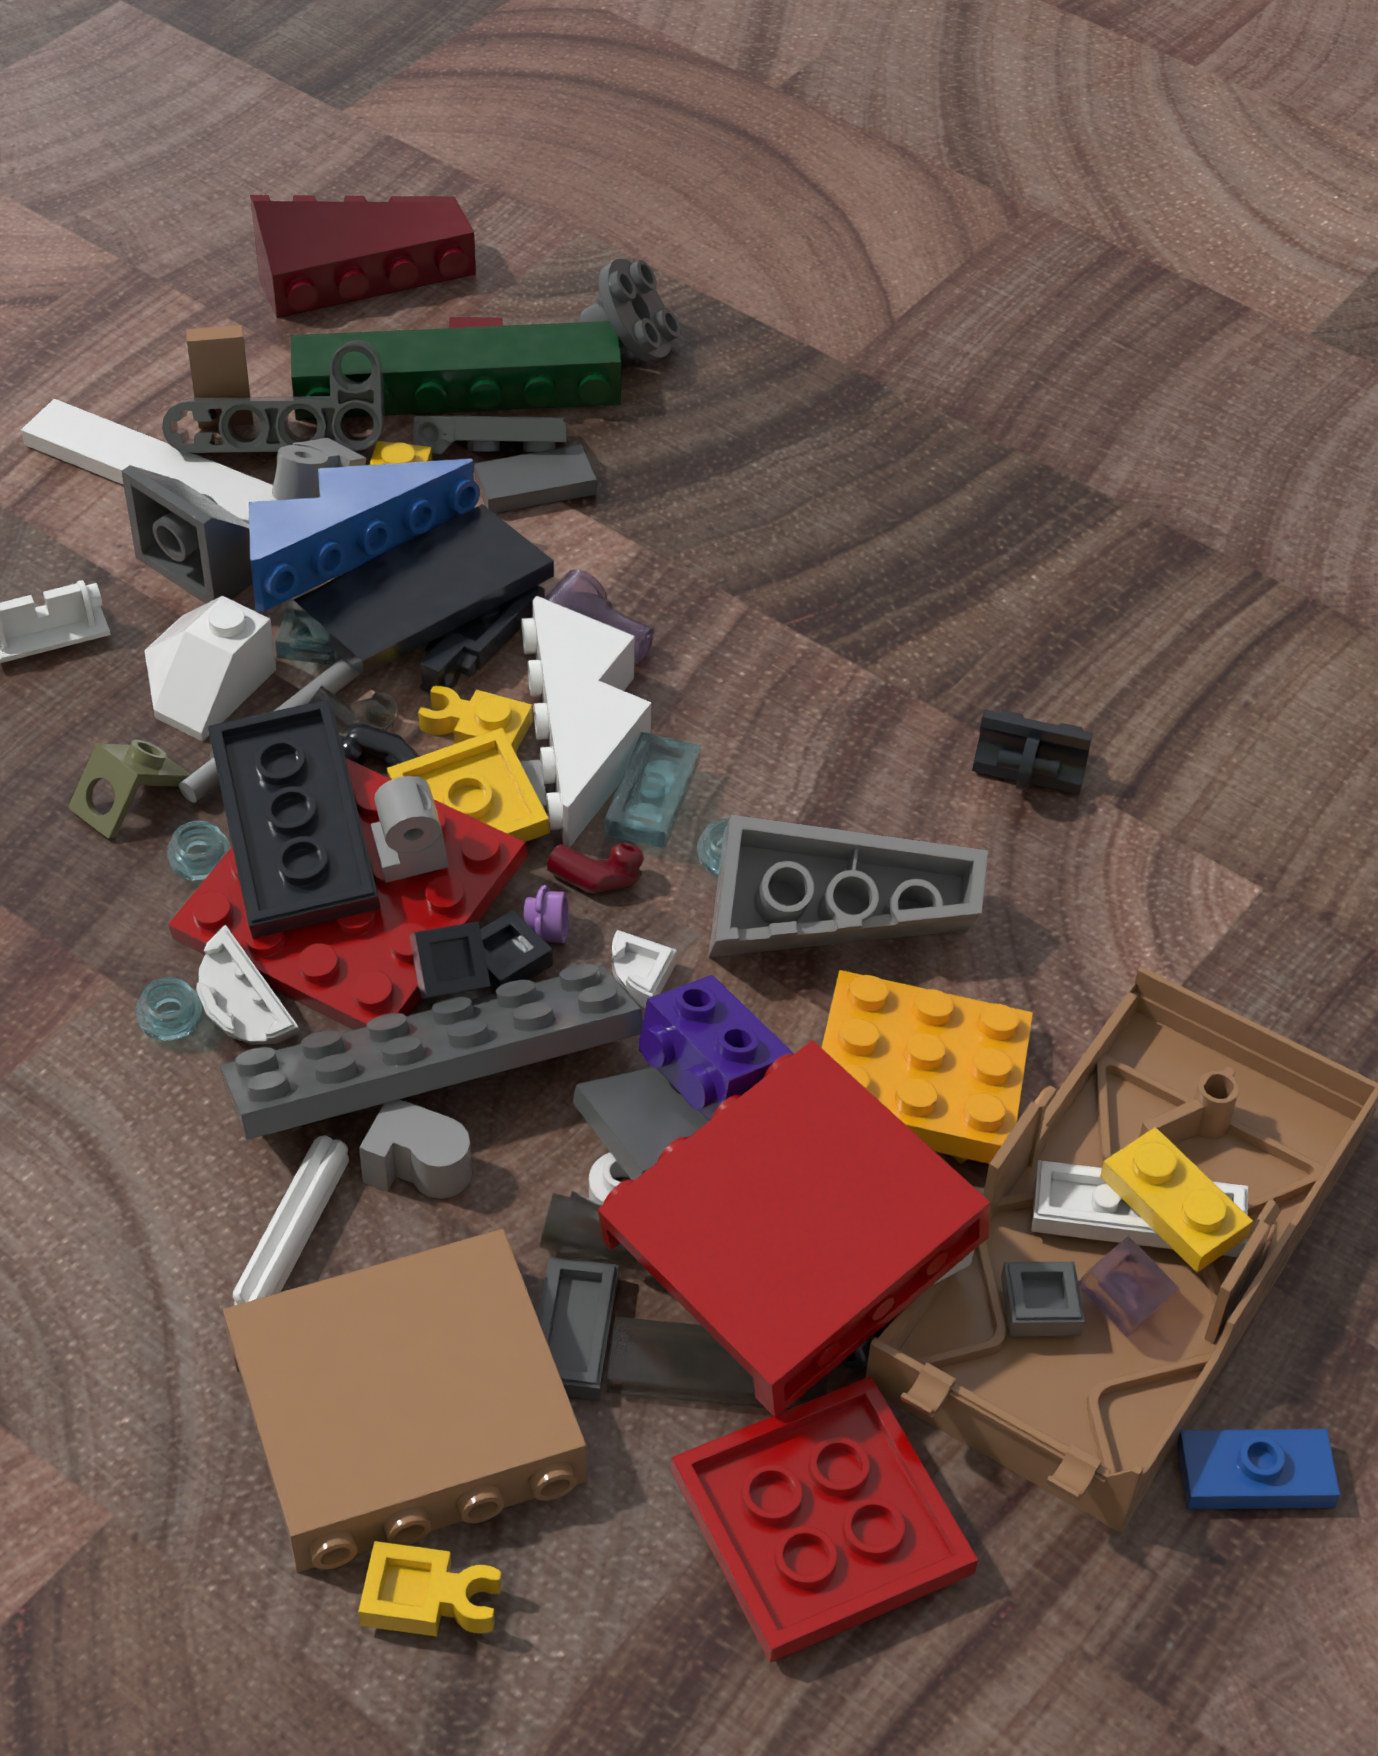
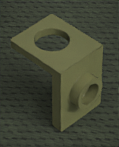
[69,740,191,838]

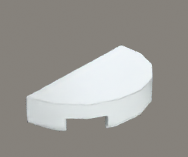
[197,925,302,1045]

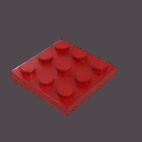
[671,1376,978,1663]

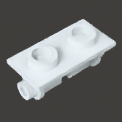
[0,580,111,663]

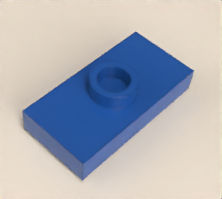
[1177,1429,1340,1509]

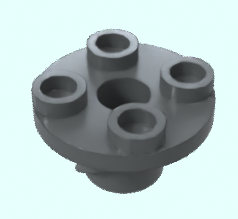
[580,259,681,363]

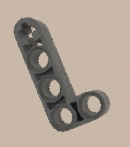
[162,340,385,453]

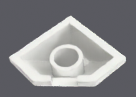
[144,596,277,742]

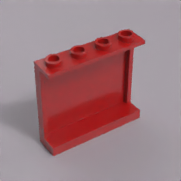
[597,1040,990,1418]

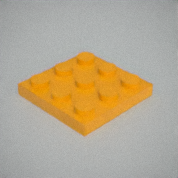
[821,970,1033,1164]

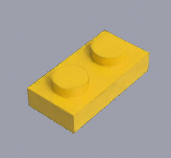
[1100,1127,1253,1272]

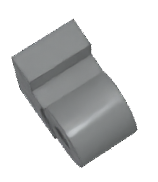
[272,438,366,500]
[371,776,449,883]
[359,1099,472,1199]

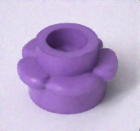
[524,885,569,943]

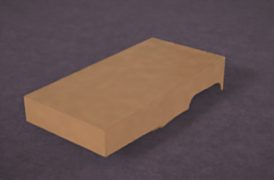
[866,966,1378,1534]

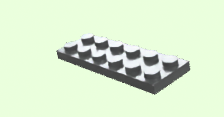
[220,964,643,1140]

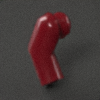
[547,843,644,894]

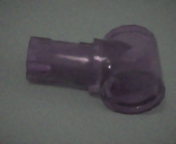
[532,570,654,663]

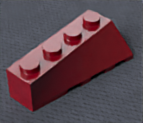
[250,195,476,318]

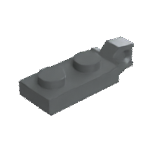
[413,416,568,454]

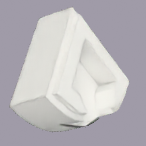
[612,930,677,1008]

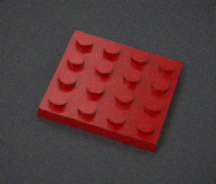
[168,758,527,1030]

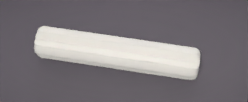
[233,1135,349,1306]

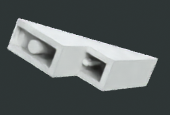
[522,596,651,847]

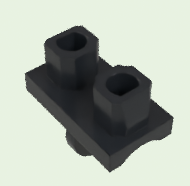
[972,710,1093,795]

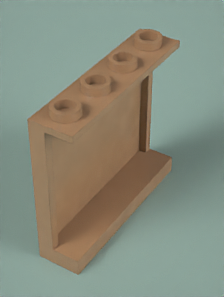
[223,1228,587,1573]

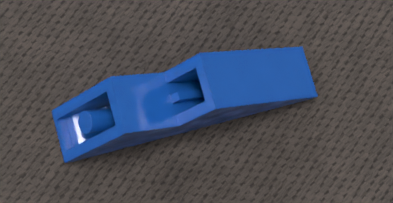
[249,459,480,612]

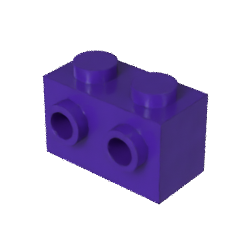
[638,975,794,1121]

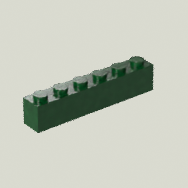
[290,321,621,420]

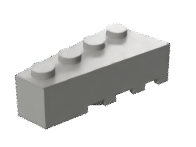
[708,815,988,957]

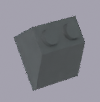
[121,465,253,604]

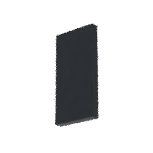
[293,504,554,677]
[208,699,381,939]

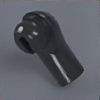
[341,723,420,767]

